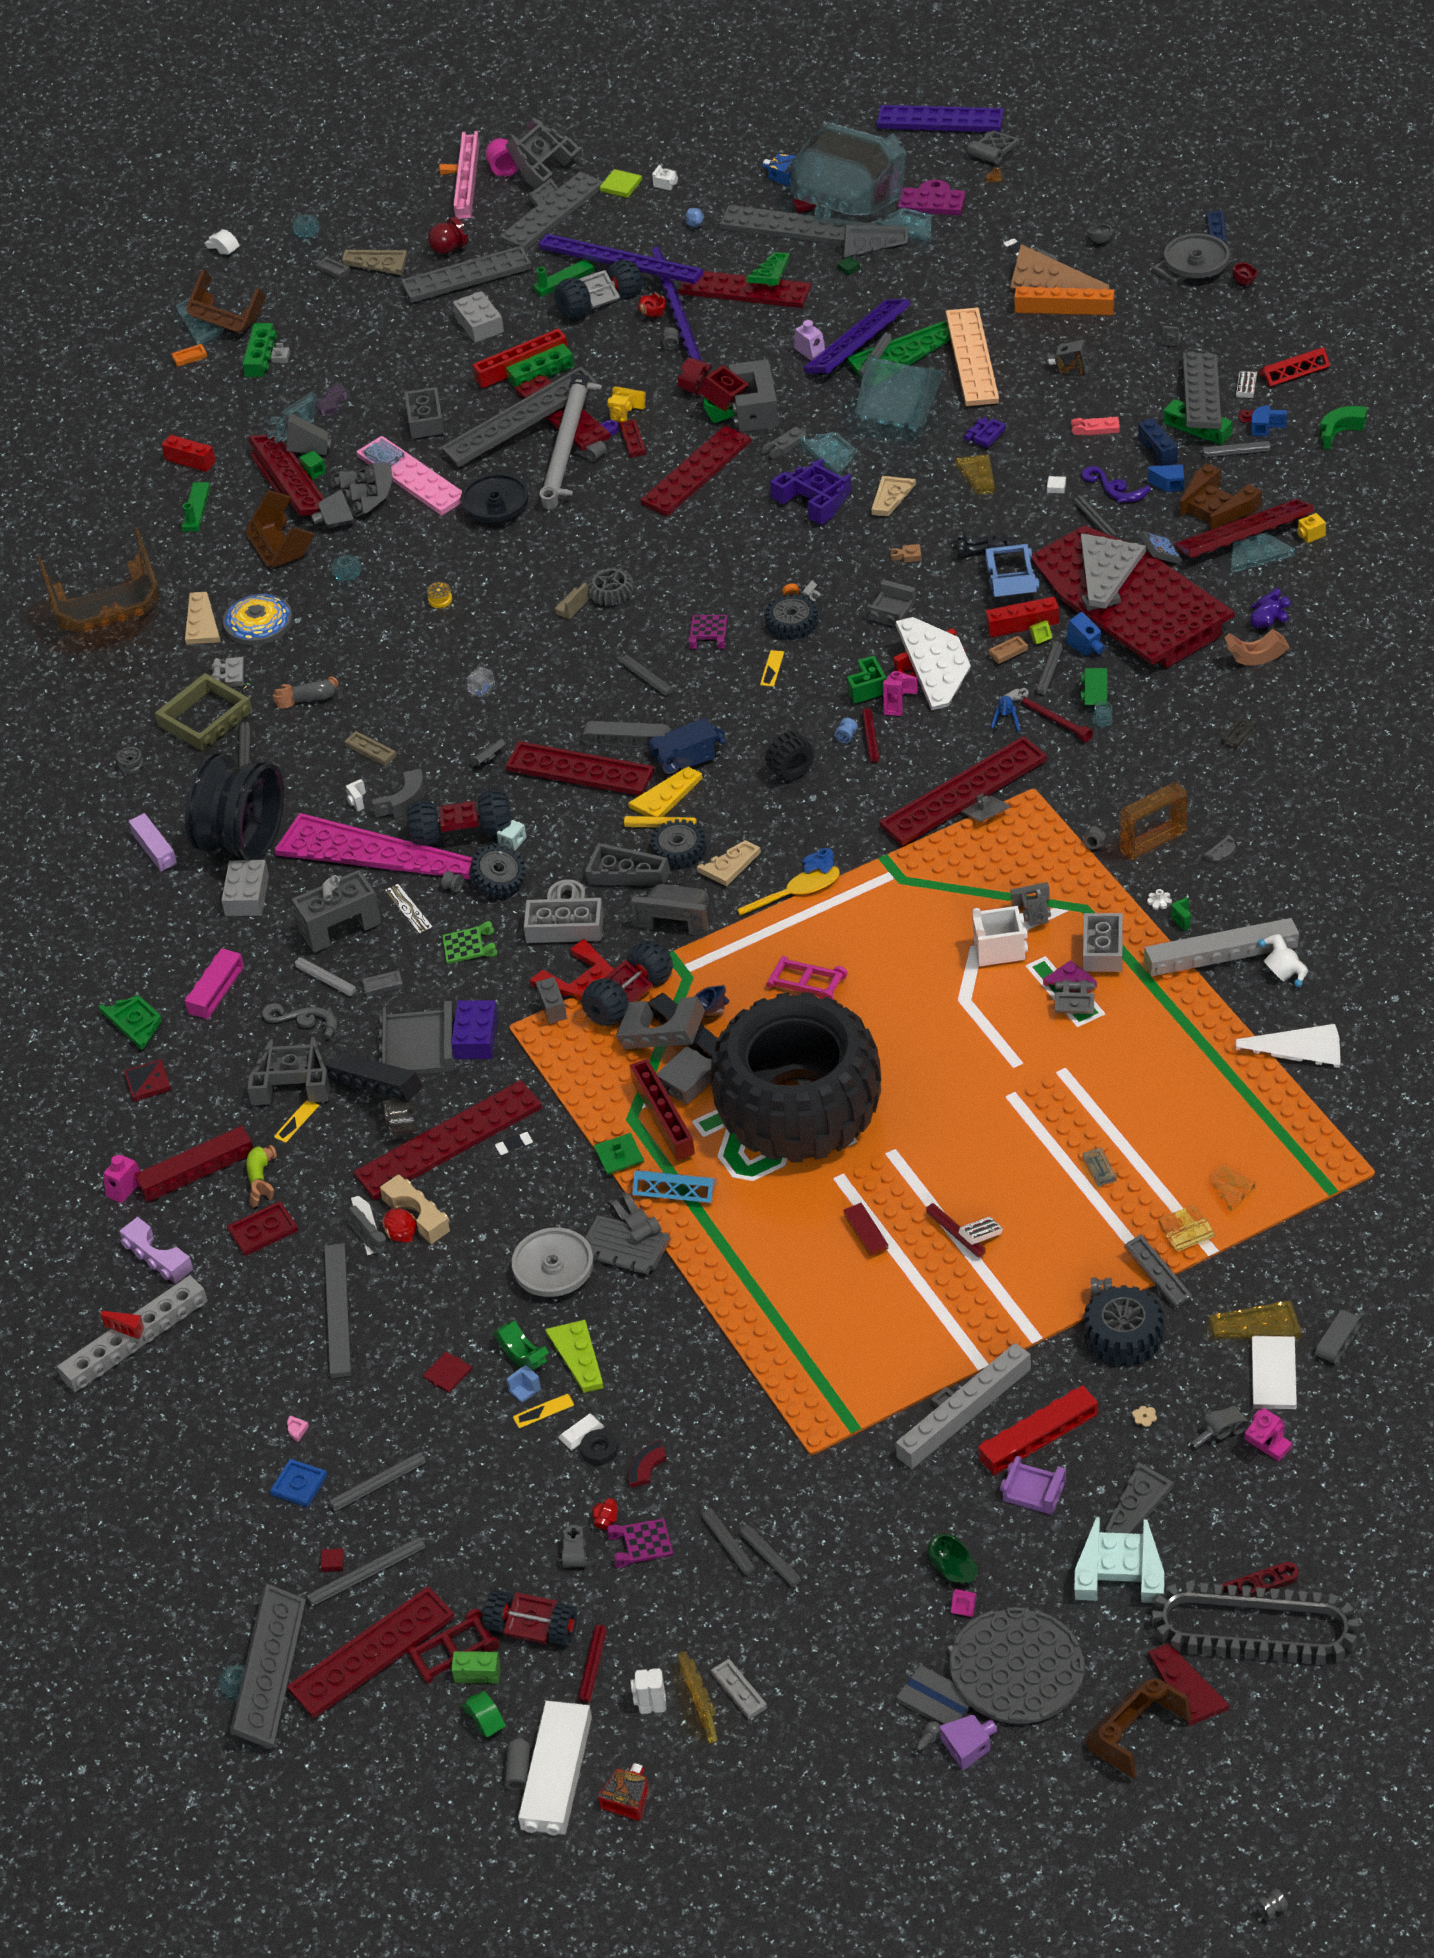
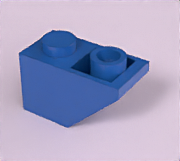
[1148,465,1184,492]

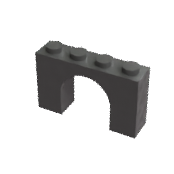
[616,997,705,1049]

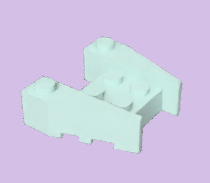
[1074,1517,1164,1603]

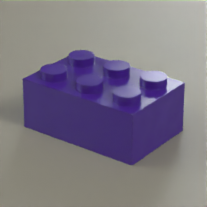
[451,1000,498,1059]

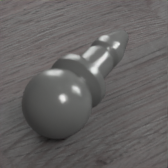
[917,1721,941,1750]

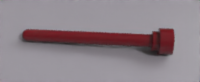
[1022,698,1093,742]

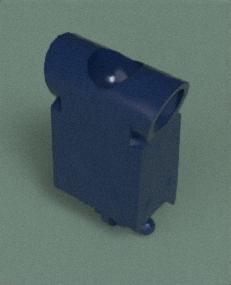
[648,718,726,774]

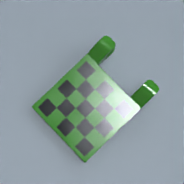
[443,921,497,964]

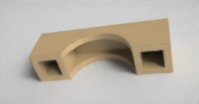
[380,1174,450,1244]

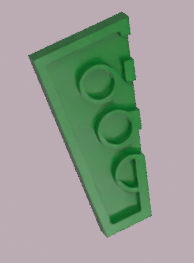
[746,252,790,286]

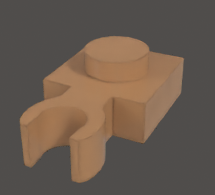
[891,544,921,562]

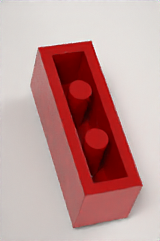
[162,435,216,472]

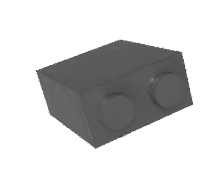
[657,1046,711,1105]

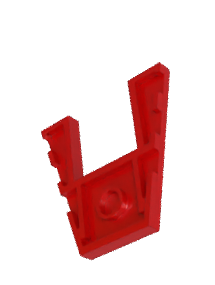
[530,939,614,1000]

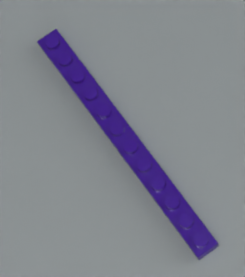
[539,234,704,284]
[652,246,702,361]

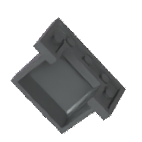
[631,884,709,936]

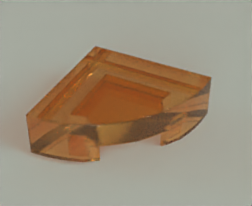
[986,167,1002,182]

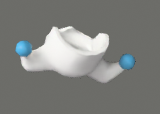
[1258,934,1308,987]

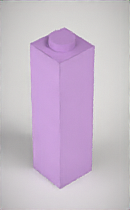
[129,813,177,871]

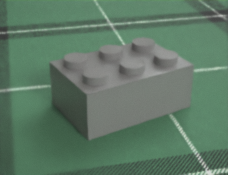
[453,291,504,343]
[222,860,269,916]
[1083,913,1123,972]

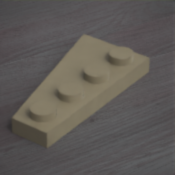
[342,250,408,275]

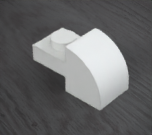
[205,229,240,254]

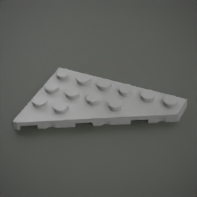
[1081,533,1146,609]

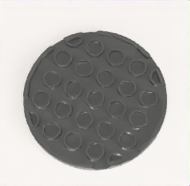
[950,1607,1084,1724]

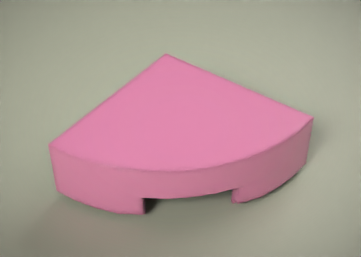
[287,1416,309,1442]

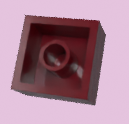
[699,365,749,411]

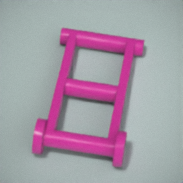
[766,956,848,1000]

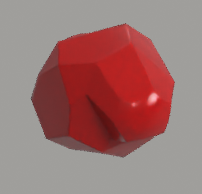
[592,1498,618,1530]

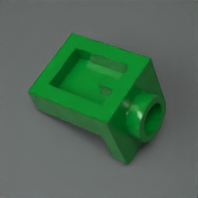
[1171,897,1192,931]

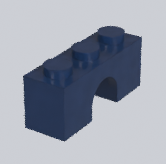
[1138,418,1178,466]

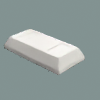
[558,1413,604,1451]

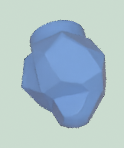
[686,208,704,227]

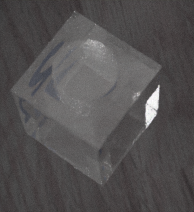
[466,666,495,697]

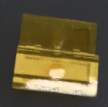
[1158,1204,1215,1251]

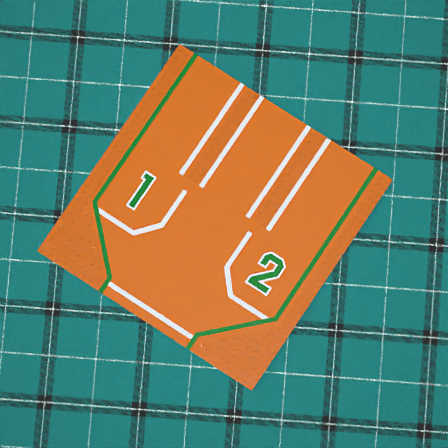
[510,789,1375,1455]

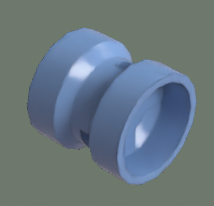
[834,718,858,743]

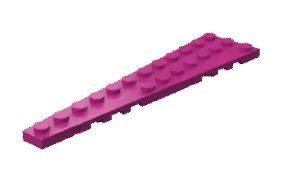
[274,813,473,879]

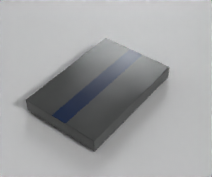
[896,1665,971,1725]

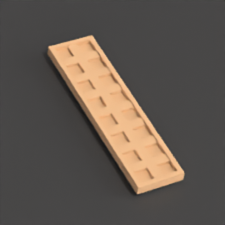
[946,308,999,406]

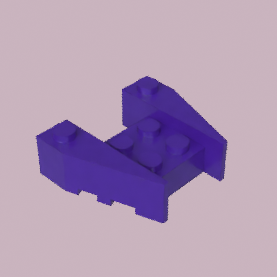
[770,459,851,525]

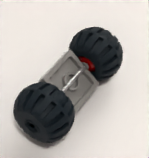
[554,260,643,318]

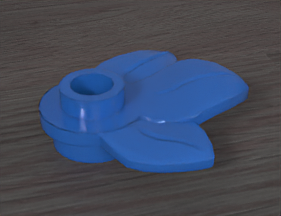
[802,848,834,874]

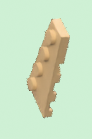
[185,592,221,645]

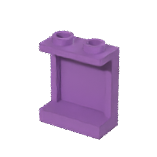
[1000,1456,1066,1515]

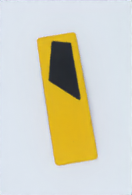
[760,650,784,686]
[274,1100,319,1143]
[513,1394,574,1428]

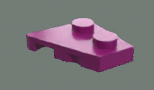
[1043,960,1097,993]

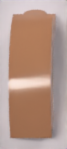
[1224,629,1290,665]

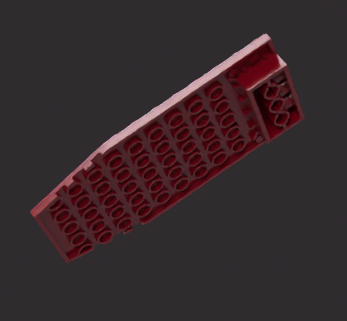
[1030,525,1235,668]

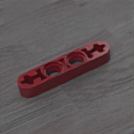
[1221,1562,1299,1597]

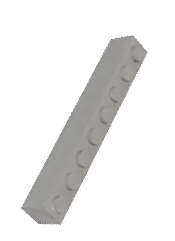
[1143,918,1299,976]
[896,1343,1031,1469]

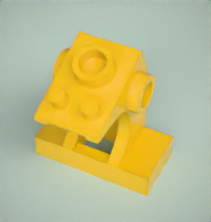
[607,386,646,423]

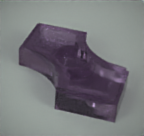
[316,383,348,416]

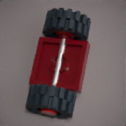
[484,1590,578,1645]

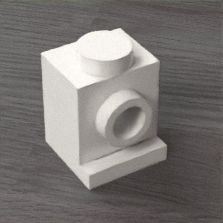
[652,165,678,190]

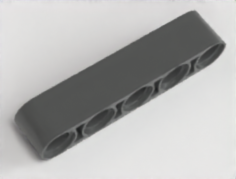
[582,721,671,748]

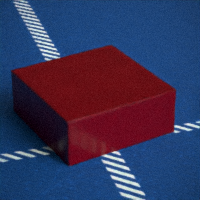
[321,1548,344,1572]

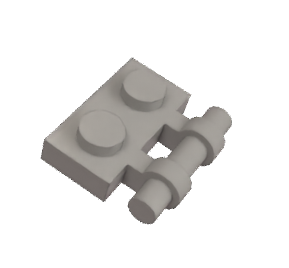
[212,657,244,687]

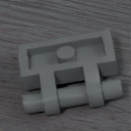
[1055,980,1095,1014]

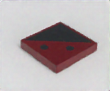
[124,1059,171,1102]

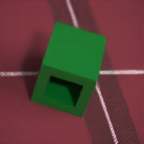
[299,450,326,480]

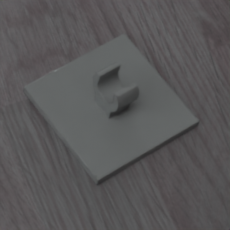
[961,794,1011,822]

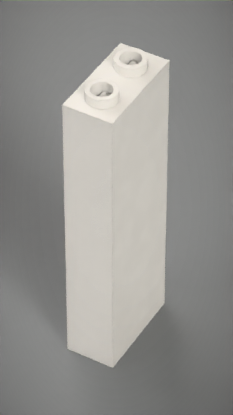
[519,1701,592,1835]

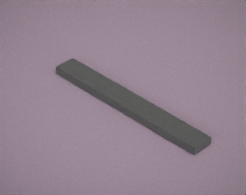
[325,1243,352,1378]

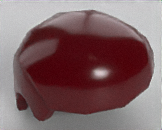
[1232,262,1257,285]

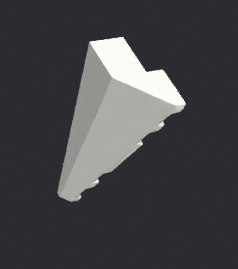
[1235,1024,1340,1068]

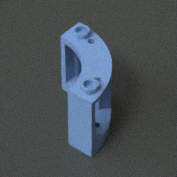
[985,544,1039,597]

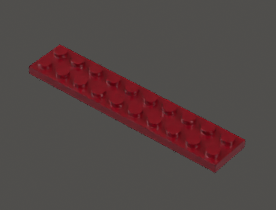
[879,736,1047,846]
[353,1080,542,1201]

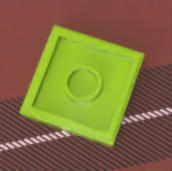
[600,169,642,198]

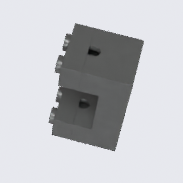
[729,359,779,432]
[292,870,381,953]

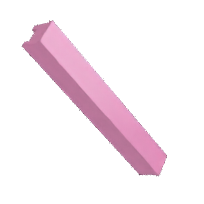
[454,131,480,219]

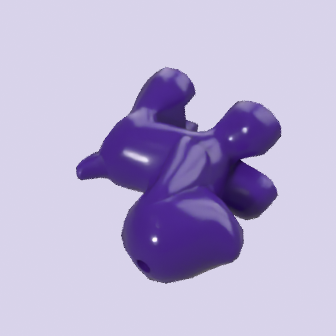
[1250,588,1291,629]

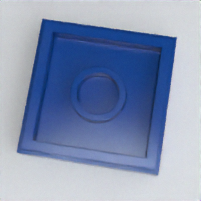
[270,1459,328,1508]

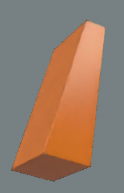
[439,164,458,175]

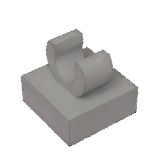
[271,343,290,363]
[801,581,820,602]

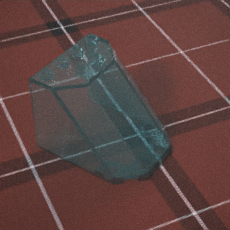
[855,354,944,430]

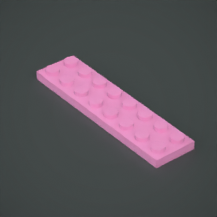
[356,436,462,516]

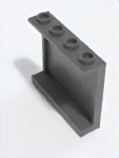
[379,1001,454,1074]

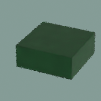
[837,257,860,276]

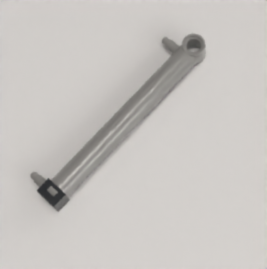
[540,374,602,510]

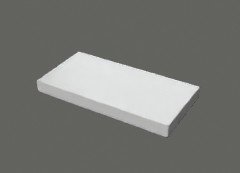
[1252,1336,1296,1409]

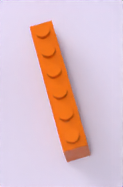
[1015,286,1115,315]

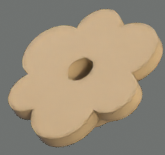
[1132,1406,1157,1427]

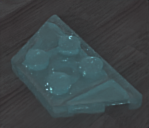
[876,208,932,242]
[800,432,856,475]
[1231,533,1295,573]

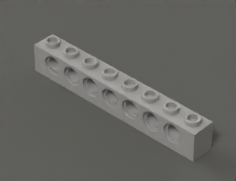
[57,1275,208,1392]

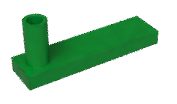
[532,259,595,297]
[182,482,211,532]

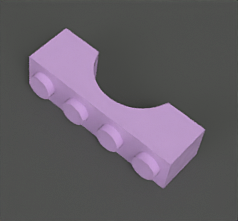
[120,1217,193,1284]

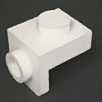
[346,779,366,811]

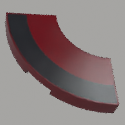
[629,1440,667,1488]

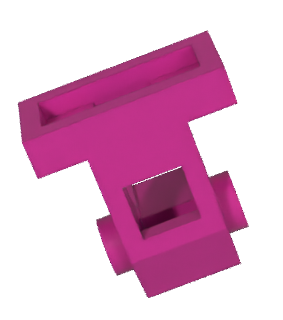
[883,671,918,716]
[1244,1407,1292,1461]

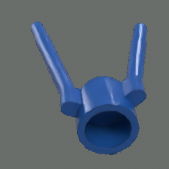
[991,696,1020,732]

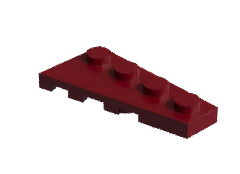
[1148,1643,1229,1726]

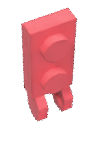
[1071,417,1120,435]

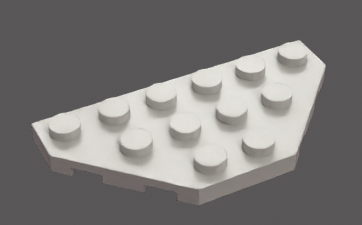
[896,617,971,711]

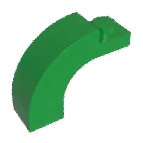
[1320,406,1367,449]
[493,1320,549,1371]

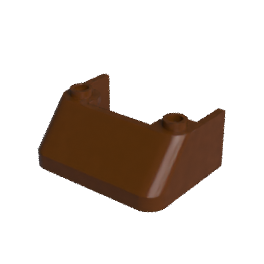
[186,269,266,333]
[246,490,315,568]
[1085,1679,1192,1779]

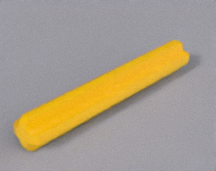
[624,816,697,828]

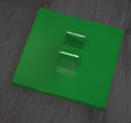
[594,1133,644,1175]

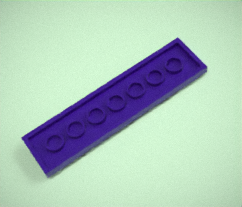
[803,299,911,374]

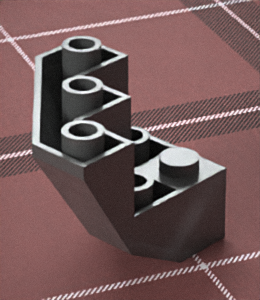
[330,463,393,517]

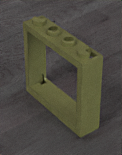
[155,673,252,752]

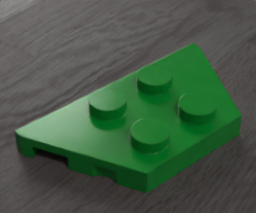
[98,996,162,1050]

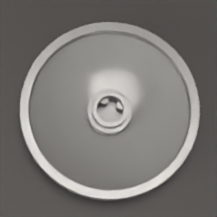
[512,1228,594,1297]

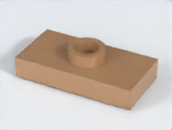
[988,636,1028,664]

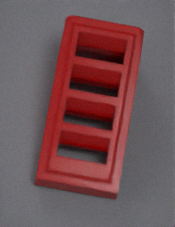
[100,1311,144,1339]

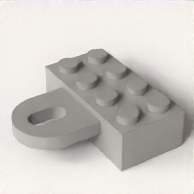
[524,880,604,943]

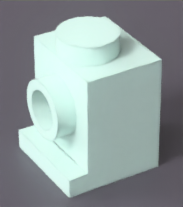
[497,820,526,850]

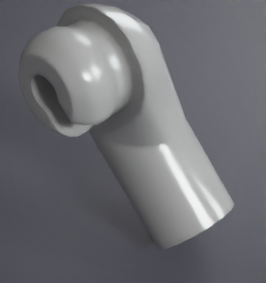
[1002,688,1029,701]
[322,875,340,901]

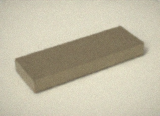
[344,731,397,766]

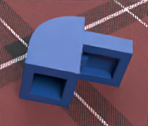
[1251,405,1287,436]

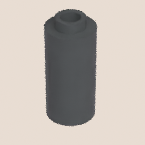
[505,1738,530,1791]

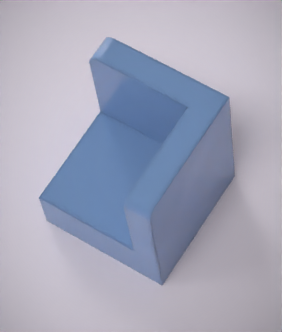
[507,1365,541,1403]

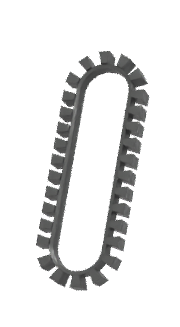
[1152,1582,1359,1665]

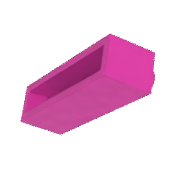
[185,948,244,1019]

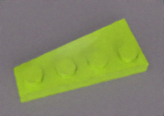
[545,1320,604,1393]

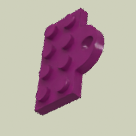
[898,180,966,215]

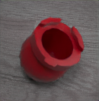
[428,217,468,254]

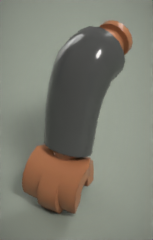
[272,677,339,708]

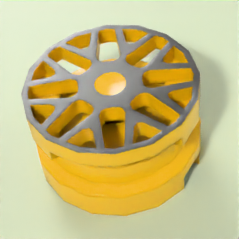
[427,582,452,608]

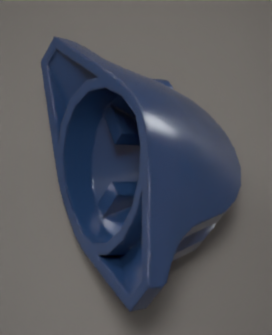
[694,985,730,1018]

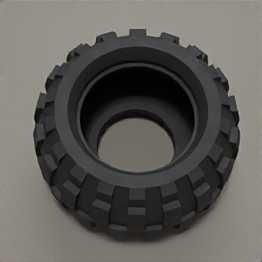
[710,992,881,1162]

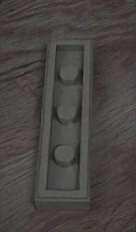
[1124,1234,1192,1309]

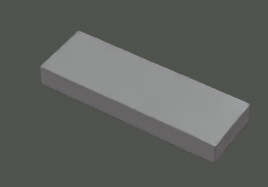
[711,1659,767,1720]

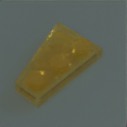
[955,455,995,494]

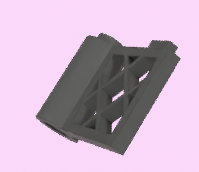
[967,131,1020,164]

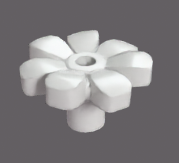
[1147,889,1172,910]

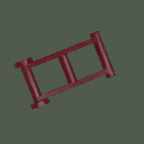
[408,1609,500,1684]

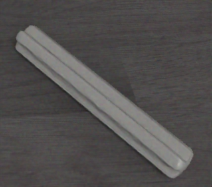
[295,957,356,996]

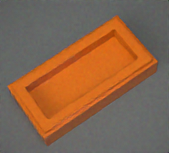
[171,344,207,367]

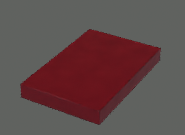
[227,1201,298,1257]

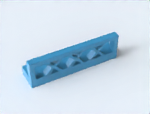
[632,1170,717,1203]

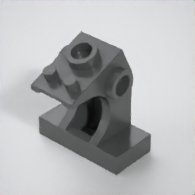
[1010,882,1051,926]

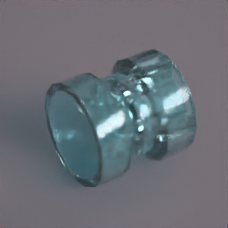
[1094,701,1113,727]

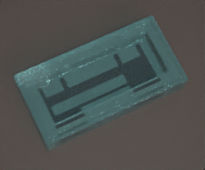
[1082,1148,1117,1186]

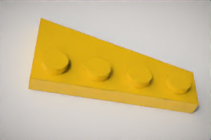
[628,767,703,817]

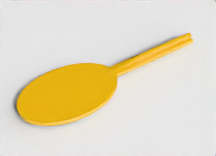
[737,866,840,916]

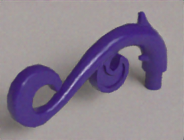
[1081,466,1151,503]

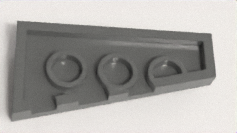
[843,224,909,257]
[1105,1462,1174,1534]

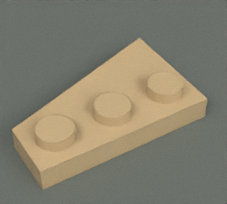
[872,476,916,516]
[697,840,761,886]

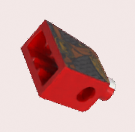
[598,1763,649,1821]

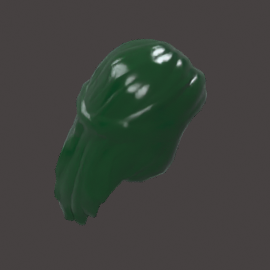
[927,1534,979,1585]

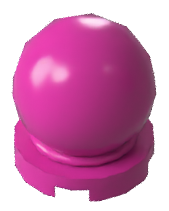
[485,138,518,177]

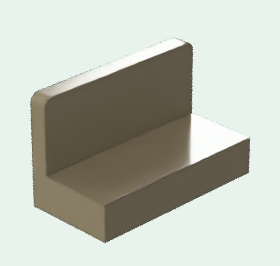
[555,583,590,619]

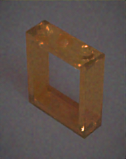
[1120,781,1187,860]

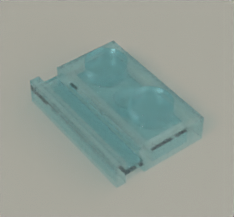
[364,438,405,466]

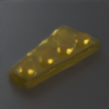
[1209,1300,1302,1338]
[677,1651,718,1744]

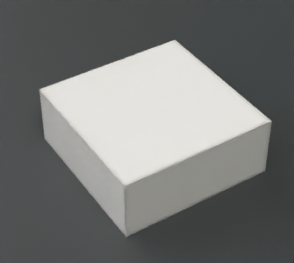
[1047,476,1066,493]

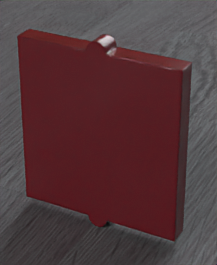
[423,1352,472,1393]

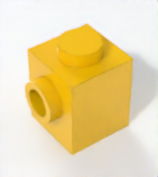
[1297,513,1326,543]

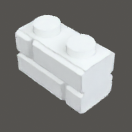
[631,1669,666,1714]

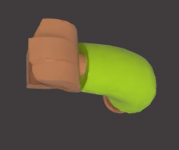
[246,1145,277,1208]

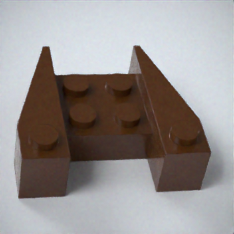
[1180,463,1262,531]

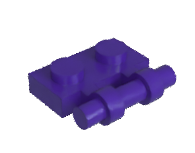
[964,417,1006,448]

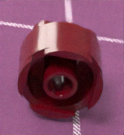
[678,357,712,396]

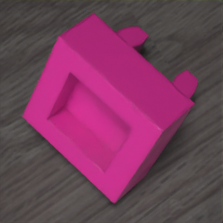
[951,1589,976,1617]

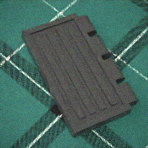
[585,1215,671,1275]

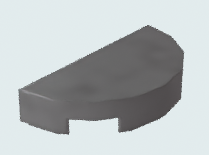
[1204,835,1236,863]

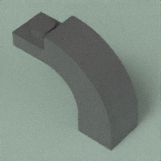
[372,769,425,818]

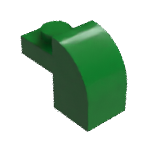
[461,1691,506,1737]

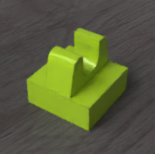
[1030,621,1053,644]

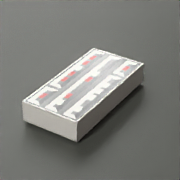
[1236,371,1257,398]
[959,1217,1003,1245]

